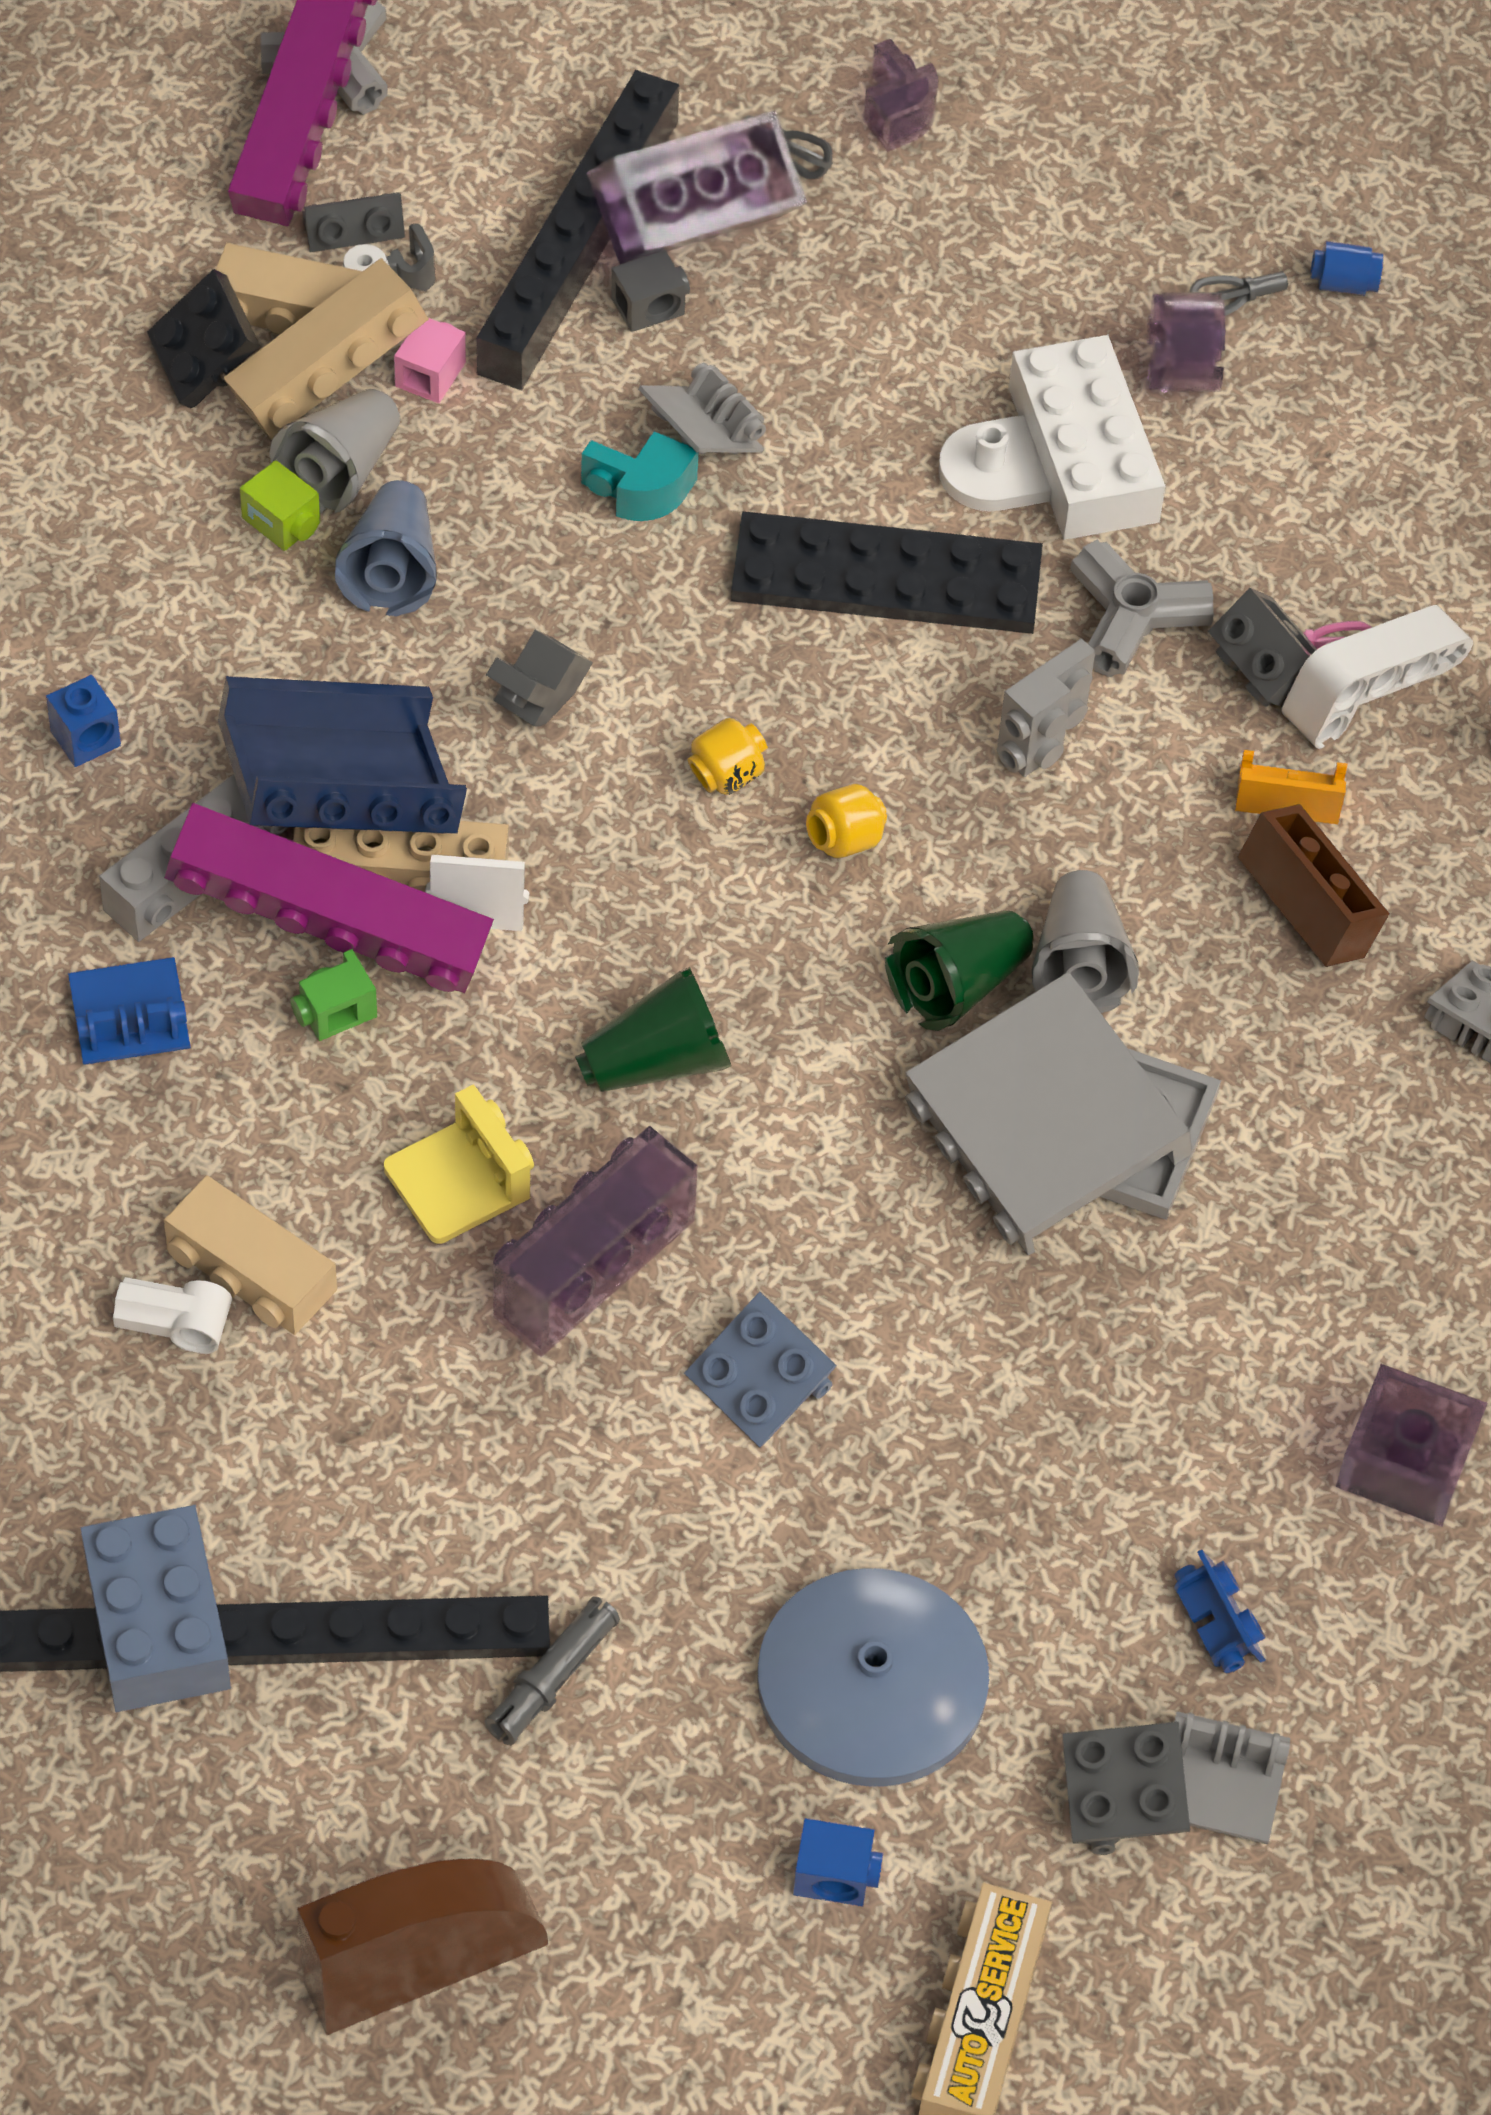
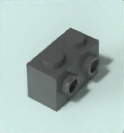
[1208,588,1317,707]

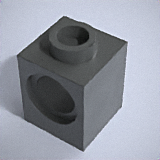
[611,250,690,333]

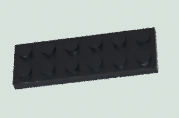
[731,511,1043,634]

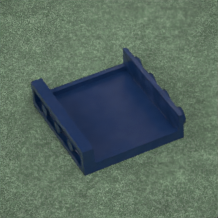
[218,676,467,834]

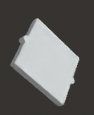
[425,855,529,931]

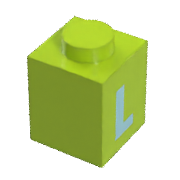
[240,460,320,551]

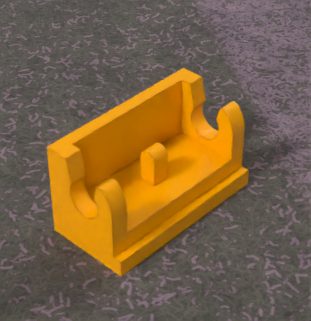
[1235,750,1348,825]

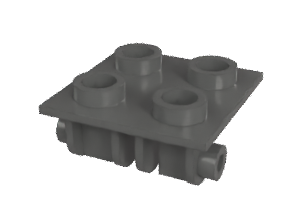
[1062,1722,1191,1855]

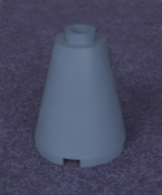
[335,480,437,616]

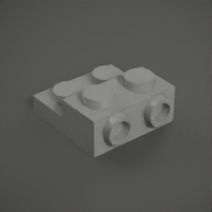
[997,638,1095,777]

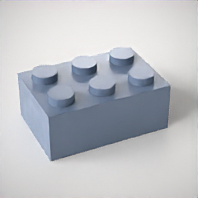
[80,1505,231,1713]

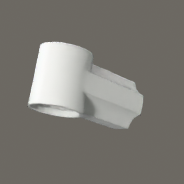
[113,1277,232,1354]

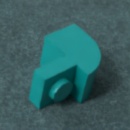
[581,431,699,521]

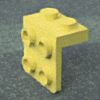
[384,1084,534,1244]

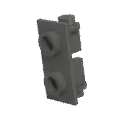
[302,192,405,252]

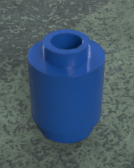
[1310,241,1383,296]

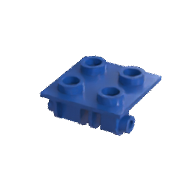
[68,957,191,1065]

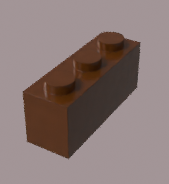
[1238,804,1390,967]

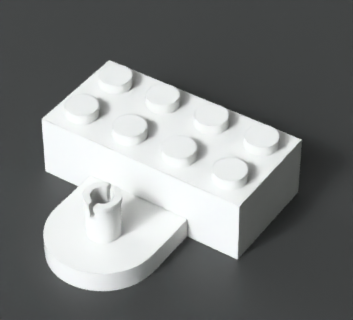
[939,335,1165,540]

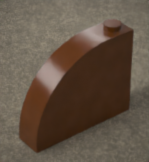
[297,1858,548,2035]

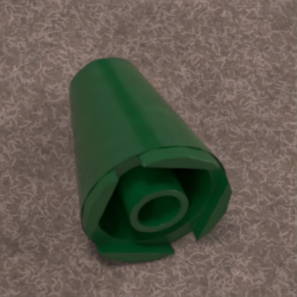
[885,910,1034,1031]
[575,967,732,1092]

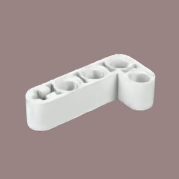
[1282,605,1473,749]

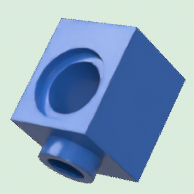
[46,674,121,767]
[793,1818,883,1907]

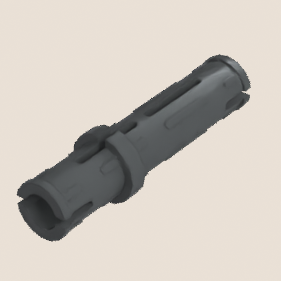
[484,1597,620,1746]

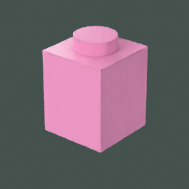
[394,318,466,404]

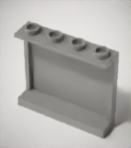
[905,972,1193,1255]

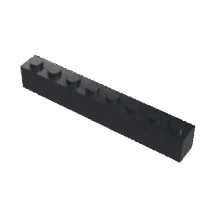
[476,69,679,391]

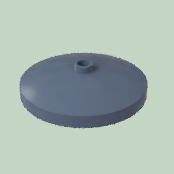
[757,1568,989,1787]

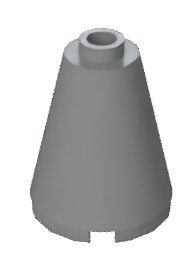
[269,389,400,513]
[1032,870,1139,1013]

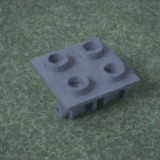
[684,1291,837,1447]

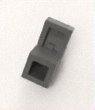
[486,629,593,727]

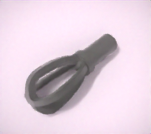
[740,115,833,179]
[1187,271,1288,320]

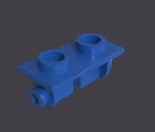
[1174,1549,1266,1673]

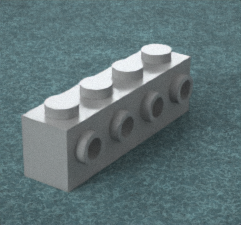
[99,774,289,942]

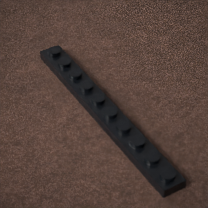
[0,1595,550,1672]

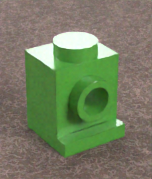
[290,949,377,1041]

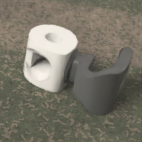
[343,224,436,291]

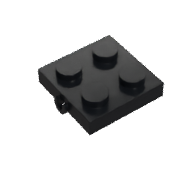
[147,269,260,408]

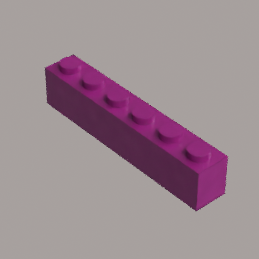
[228,0,377,227]
[164,802,494,993]

